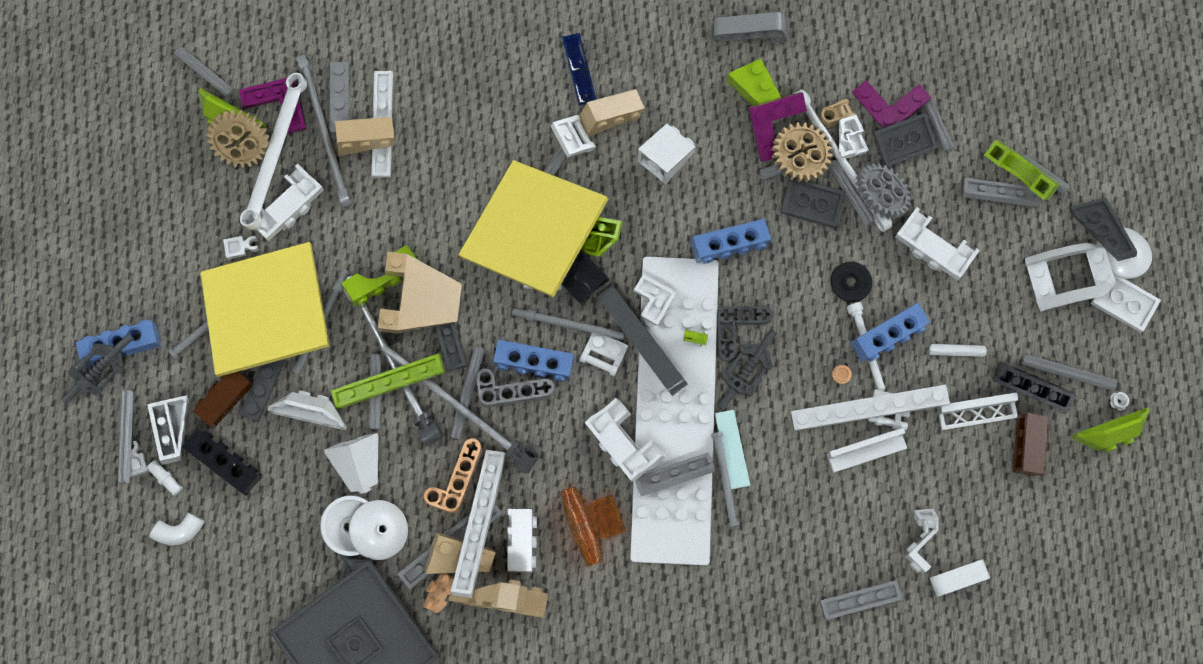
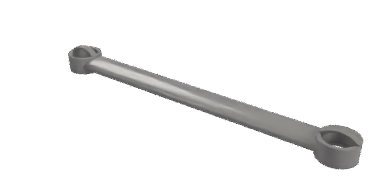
[296,54,353,208]

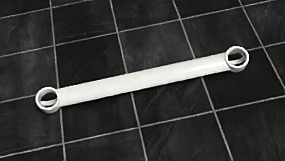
[240,73,307,230]
[794,89,892,232]

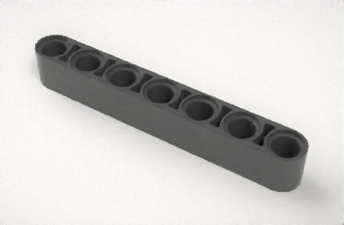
[596,283,688,396]

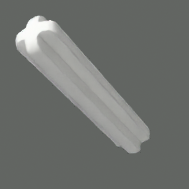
[929,344,987,357]

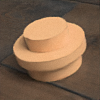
[832,365,852,384]

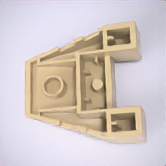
[378,252,462,334]
[448,580,548,618]

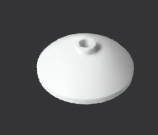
[1096,227,1152,279]
[320,496,380,556]
[349,500,408,560]

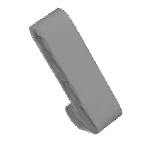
[713,12,788,43]
[476,369,555,408]

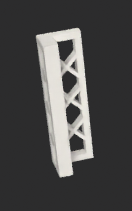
[937,392,1018,430]
[827,427,907,473]

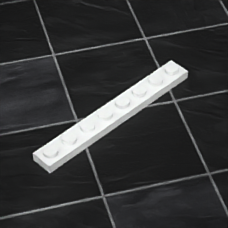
[791,385,950,431]
[451,450,506,598]

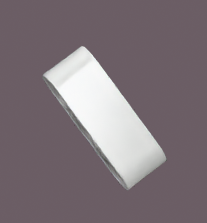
[930,559,990,597]

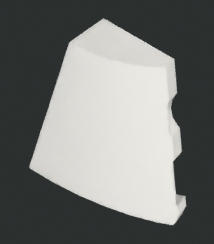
[839,115,869,159]

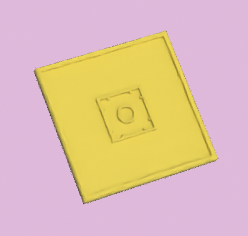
[458,160,608,297]
[201,242,330,377]

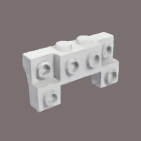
[246,164,324,242]
[895,207,980,281]
[585,398,666,482]

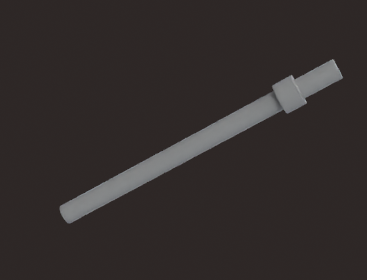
[292,269,350,374]
[512,308,625,340]

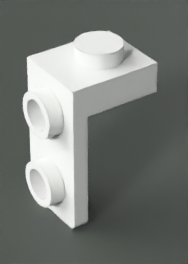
[905,528,937,573]

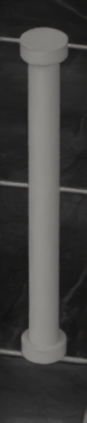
[168,321,209,359]
[711,432,740,527]

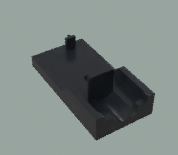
[561,249,610,306]

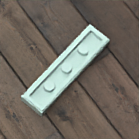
[715,410,750,490]

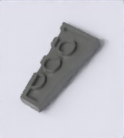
[1069,198,1137,261]

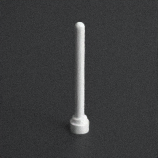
[847,302,885,391]

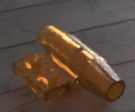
[561,487,626,567]

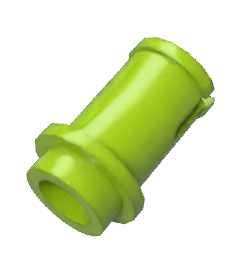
[683,329,708,347]

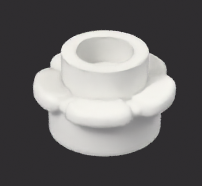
[1110,392,1129,411]

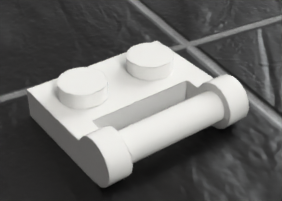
[551,115,596,158]
[579,333,628,377]

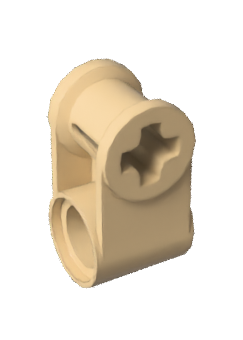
[819,99,855,128]

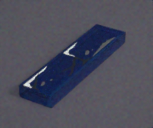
[562,33,597,106]

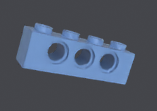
[690,219,771,264]
[850,303,930,362]
[76,320,162,368]
[493,340,574,382]

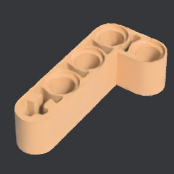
[424,438,482,513]

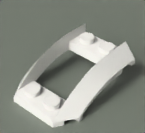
[1025,243,1116,312]

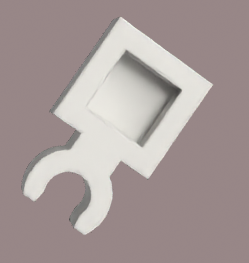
[223,236,259,259]
[130,441,149,478]
[914,509,939,532]

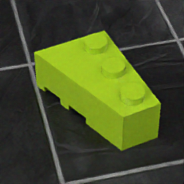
[726,59,782,106]

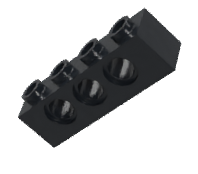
[992,361,1076,413]
[182,429,261,496]

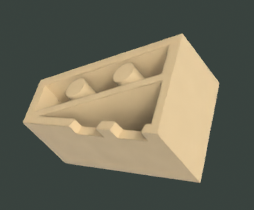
[579,89,645,137]
[335,117,394,156]
[424,532,496,574]

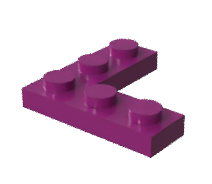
[239,78,307,134]
[852,80,931,128]
[748,92,807,162]

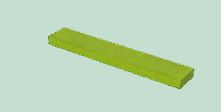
[331,354,445,409]

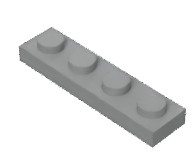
[330,62,349,134]
[963,178,1040,207]
[635,453,715,497]
[820,580,903,620]

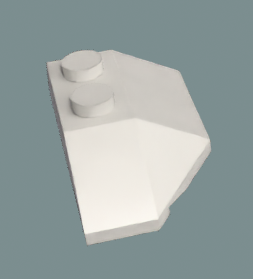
[267,391,347,431]

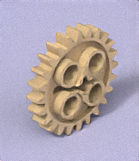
[206,110,269,168]
[771,122,833,183]

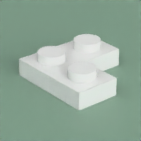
[634,274,677,326]

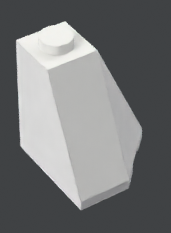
[324,433,378,494]

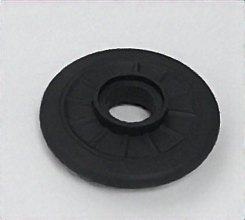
[831,262,872,302]

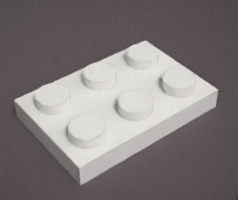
[1090,276,1161,333]

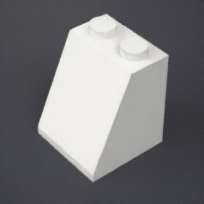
[637,124,695,184]

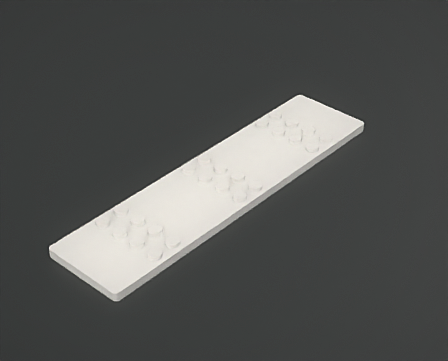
[630,257,719,566]

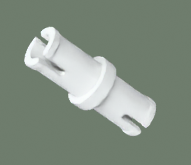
[146,460,183,496]

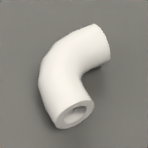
[150,512,205,546]

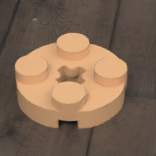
[423,573,454,613]

